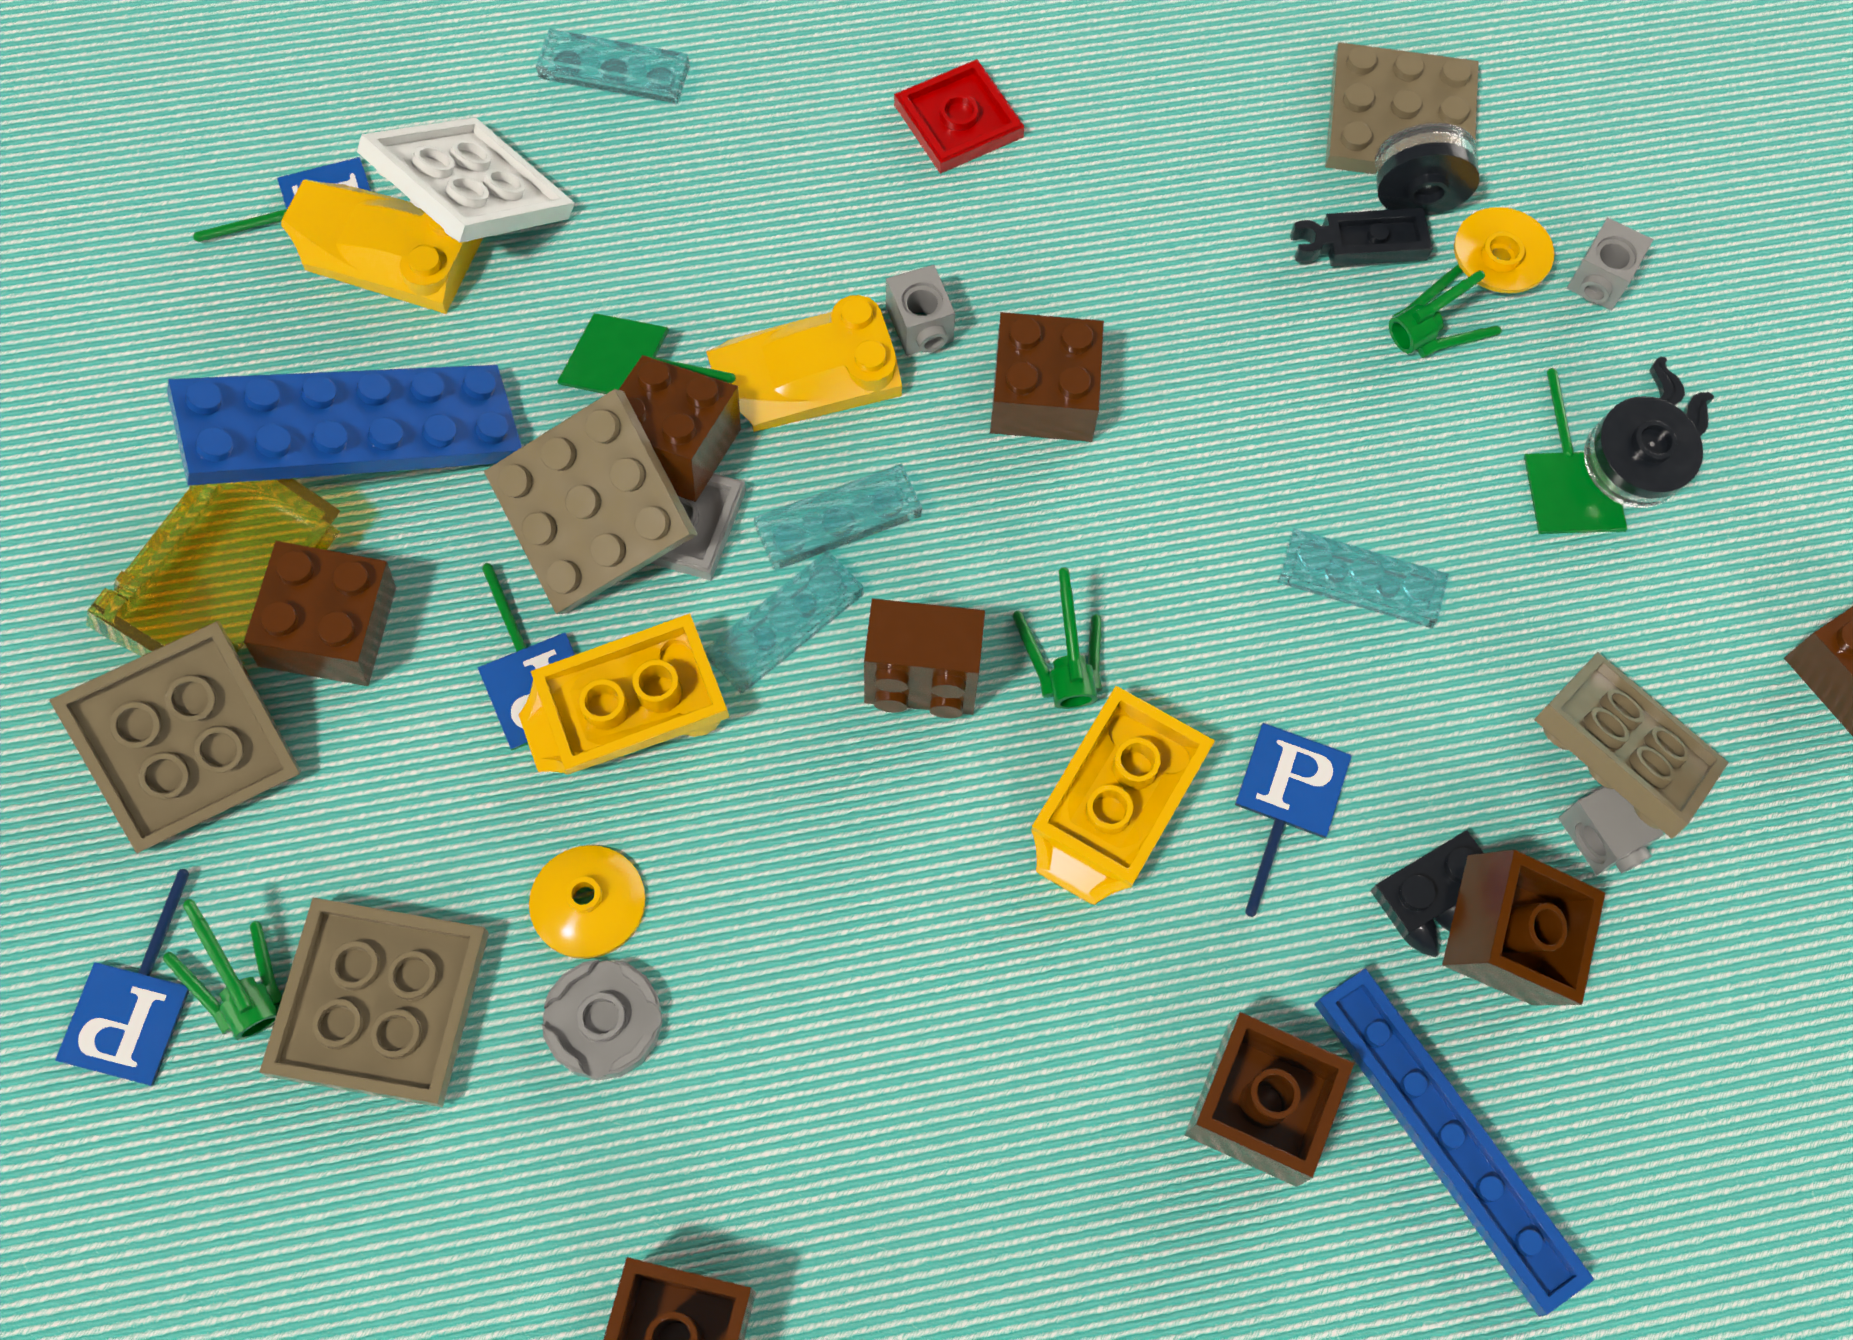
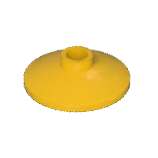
[1454,207,1554,293]
[529,845,646,959]

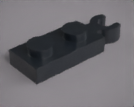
[1290,208,1433,266]

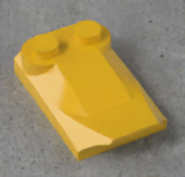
[281,179,483,314]
[706,295,902,432]
[518,613,730,775]
[1031,686,1215,905]

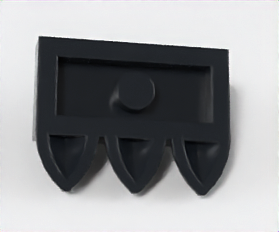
[1370,830,1484,957]

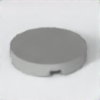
[542,960,663,1080]

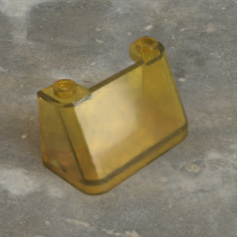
[86,478,340,664]

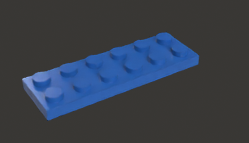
[167,365,522,486]

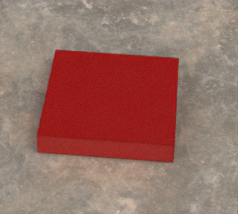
[894,59,1025,174]

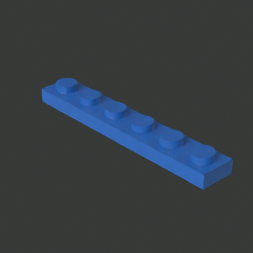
[1314,968,1595,1316]

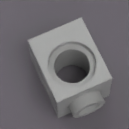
[1566,217,1653,311]
[886,264,955,356]
[1558,787,1664,875]

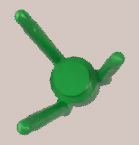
[1389,264,1502,358]
[1012,567,1102,709]
[163,899,282,1040]

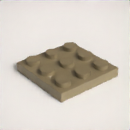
[1325,42,1479,175]
[484,389,698,614]
[49,620,301,854]
[1534,652,1729,839]
[259,898,489,1108]

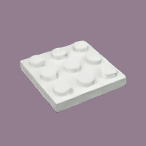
[357,117,575,243]

